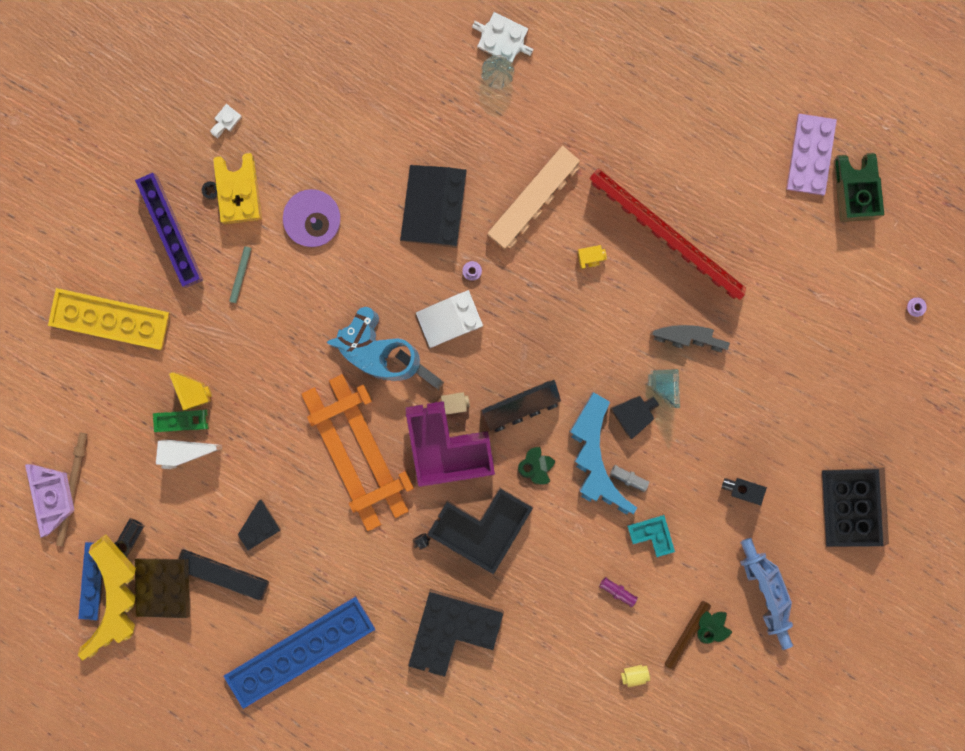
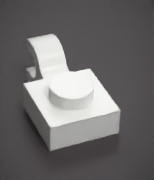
[210,104,242,139]

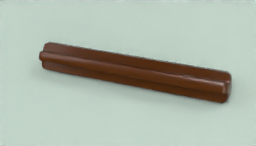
[665,601,711,670]

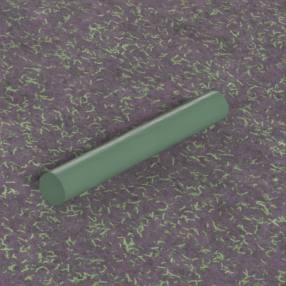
[229,246,252,303]

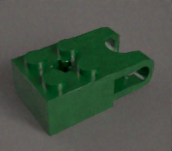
[834,153,885,222]

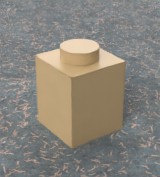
[441,392,470,414]

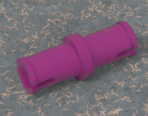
[599,577,638,607]

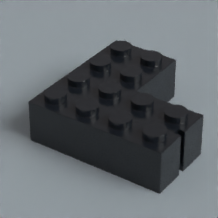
[427,487,533,575]
[408,589,504,677]

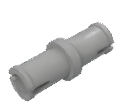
[610,465,649,492]

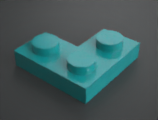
[627,515,675,557]

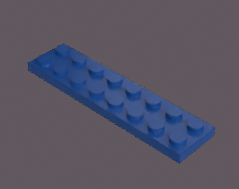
[223,596,376,709]

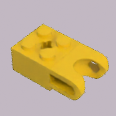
[213,153,262,225]

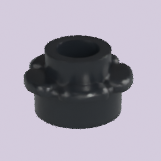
[412,533,430,550]

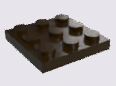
[135,558,190,618]

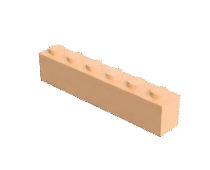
[487,146,580,250]

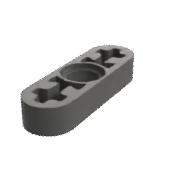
[395,349,444,390]

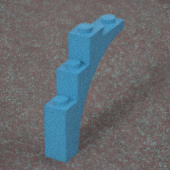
[569,392,637,515]

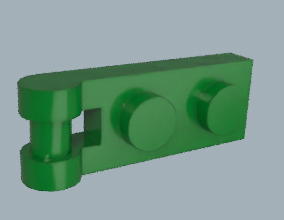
[153,410,209,432]

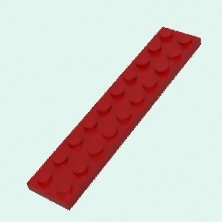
[589,168,746,300]

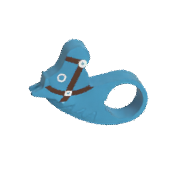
[327,307,420,381]

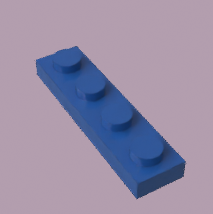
[78,542,103,621]

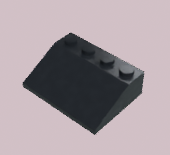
[400,165,467,248]
[481,380,561,433]
[822,467,889,547]

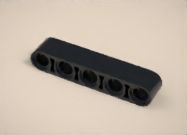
[178,549,270,600]

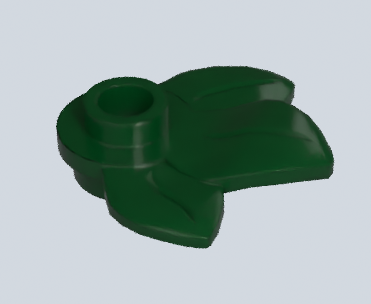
[518,447,555,485]
[697,611,732,644]

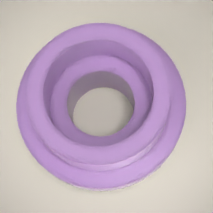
[463,261,482,281]
[907,298,927,317]

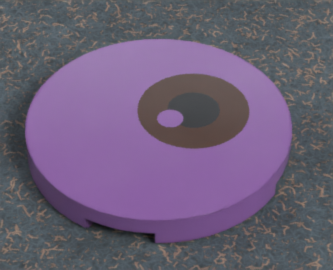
[283,189,341,247]

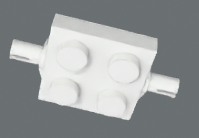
[472,12,534,64]

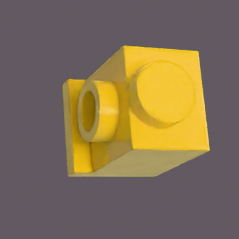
[577,245,607,269]

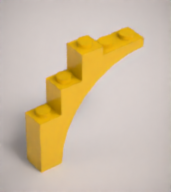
[78,534,136,661]

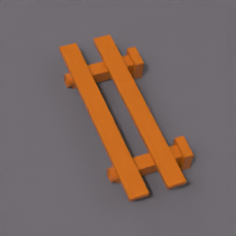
[301,374,414,532]

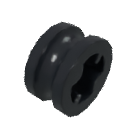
[201,181,218,200]

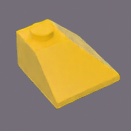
[169,372,212,410]

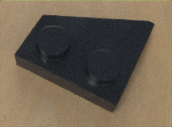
[238,499,281,551]

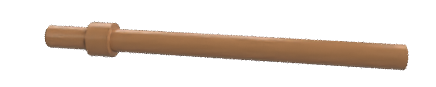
[56,432,87,547]

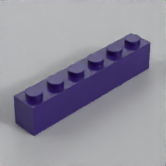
[135,172,203,288]

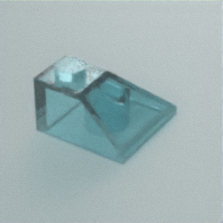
[648,369,680,408]

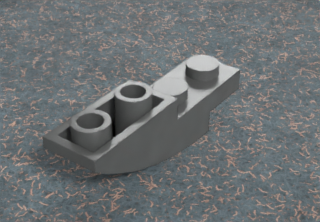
[650,325,730,353]

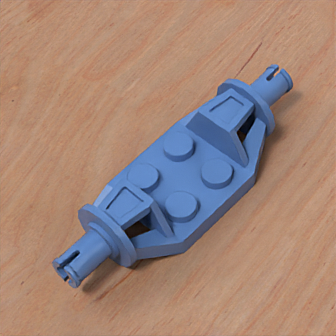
[740,538,793,650]

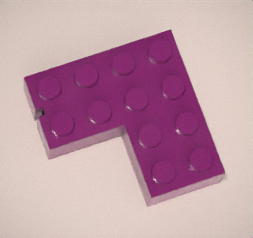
[406,401,495,487]

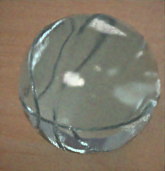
[481,55,514,89]

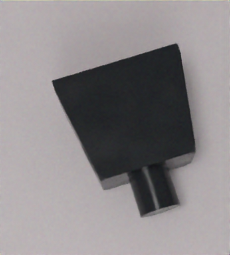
[610,396,659,439]
[721,478,767,506]

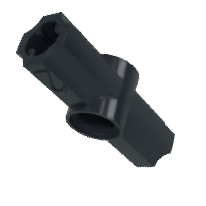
[114,518,145,558]

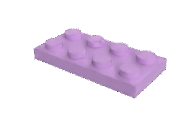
[786,114,837,196]

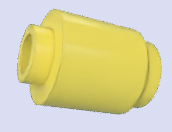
[621,665,650,688]

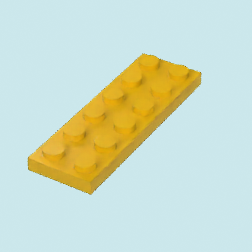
[48,288,170,350]

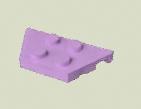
[25,464,75,537]

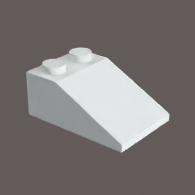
[416,290,483,348]
[156,440,222,469]

